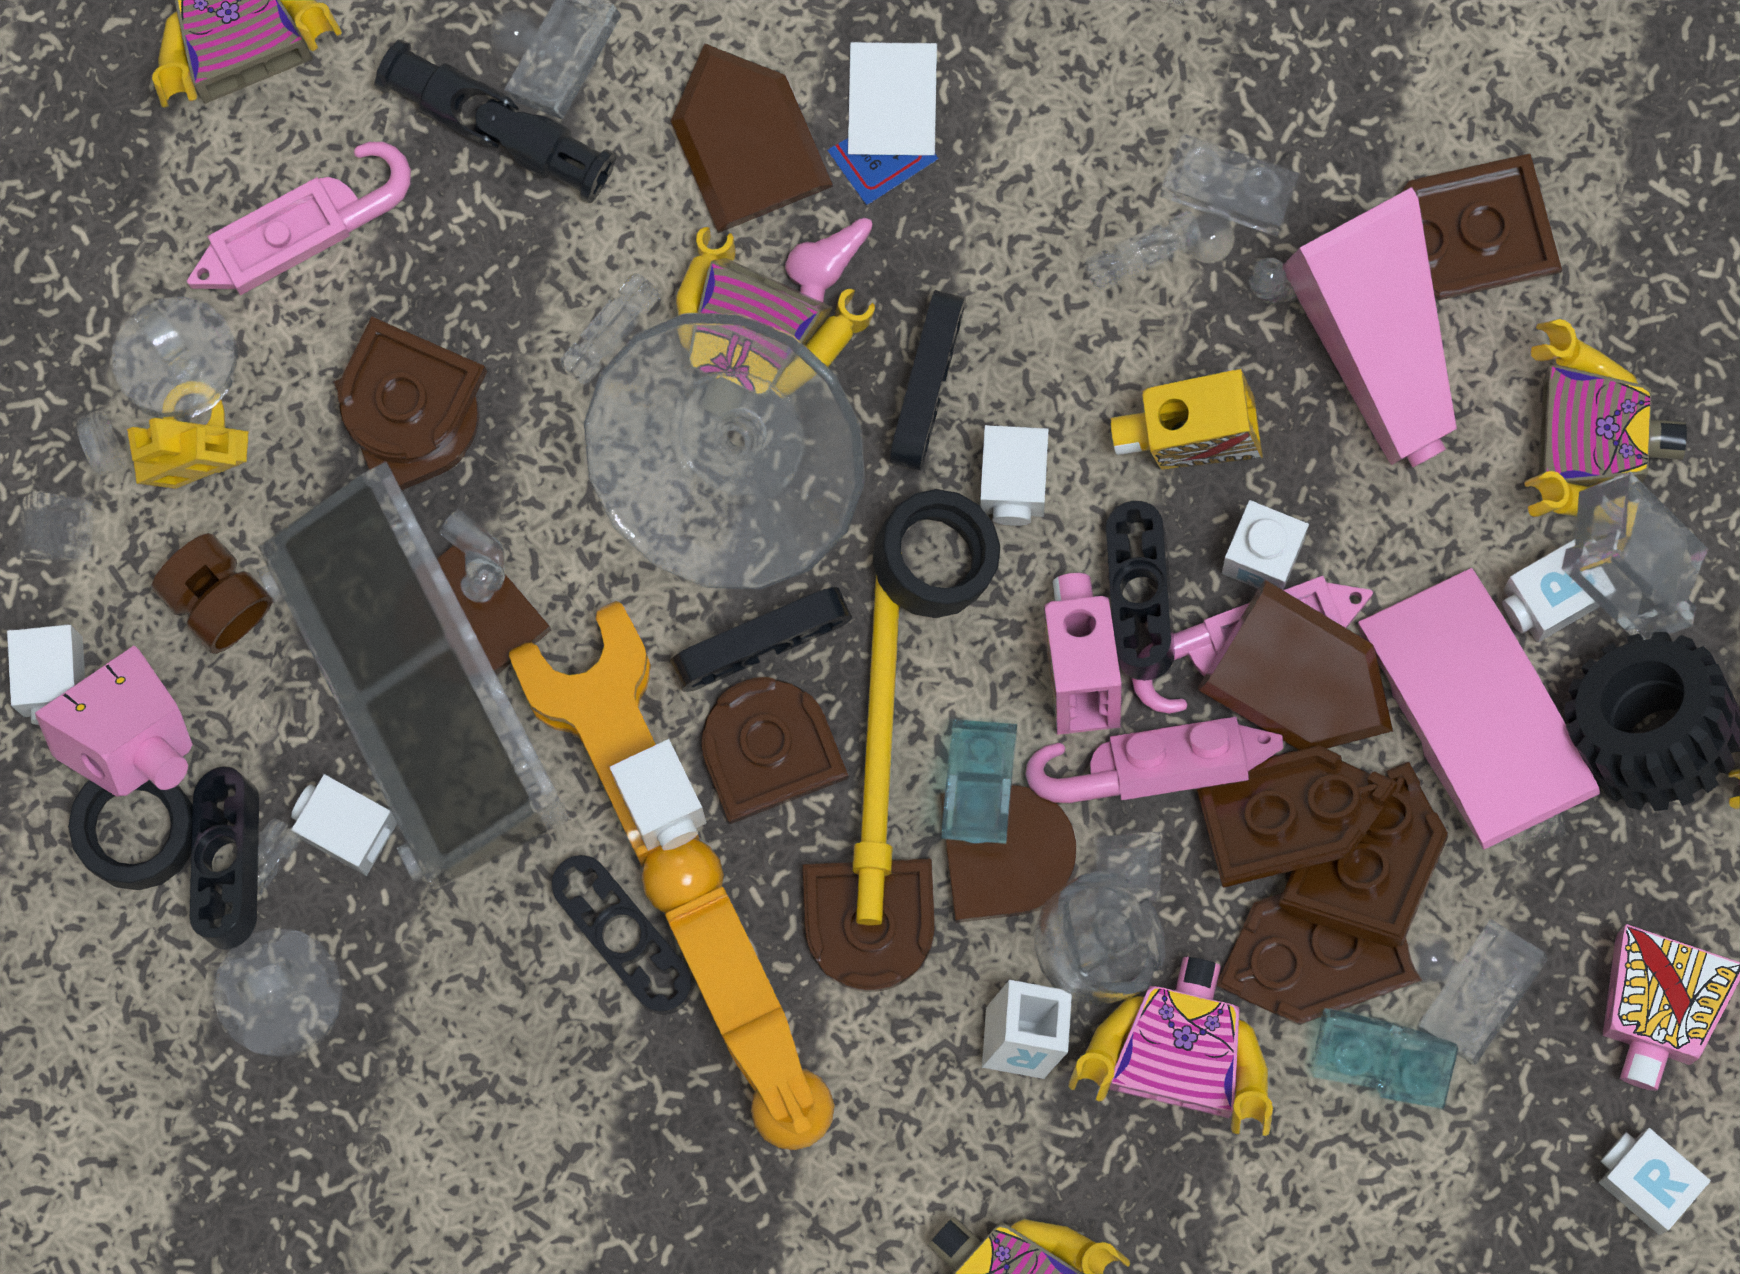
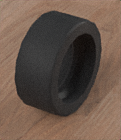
[872,489,1000,618]
[68,780,193,890]

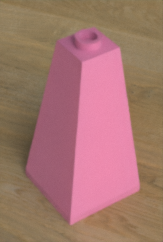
[1281,187,1457,468]

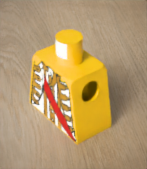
[1111,369,1263,470]

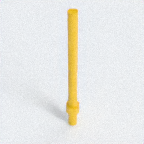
[852,552,902,925]

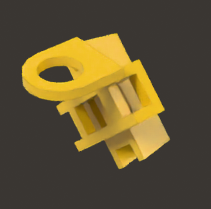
[127,383,249,489]

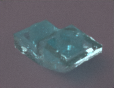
[941,720,1017,844]
[1311,1008,1459,1109]

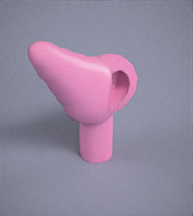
[785,218,873,302]

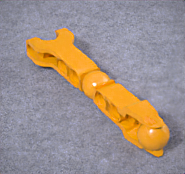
[509,601,835,1150]

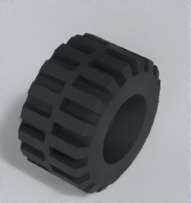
[1564,632,1740,811]

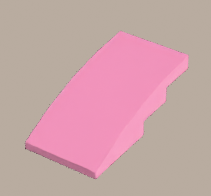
[1358,568,1600,850]

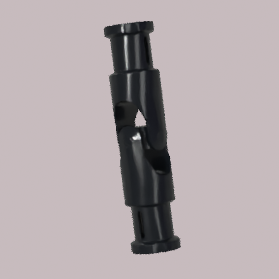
[374,39,616,203]

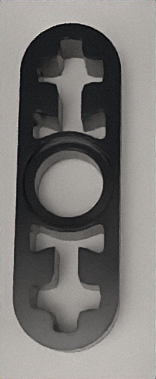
[890,290,966,471]
[1106,501,1175,681]
[670,587,852,692]
[189,766,259,950]
[552,855,693,1015]

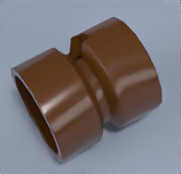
[151,533,273,654]

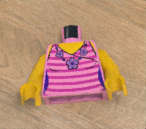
[1069,957,1273,1136]

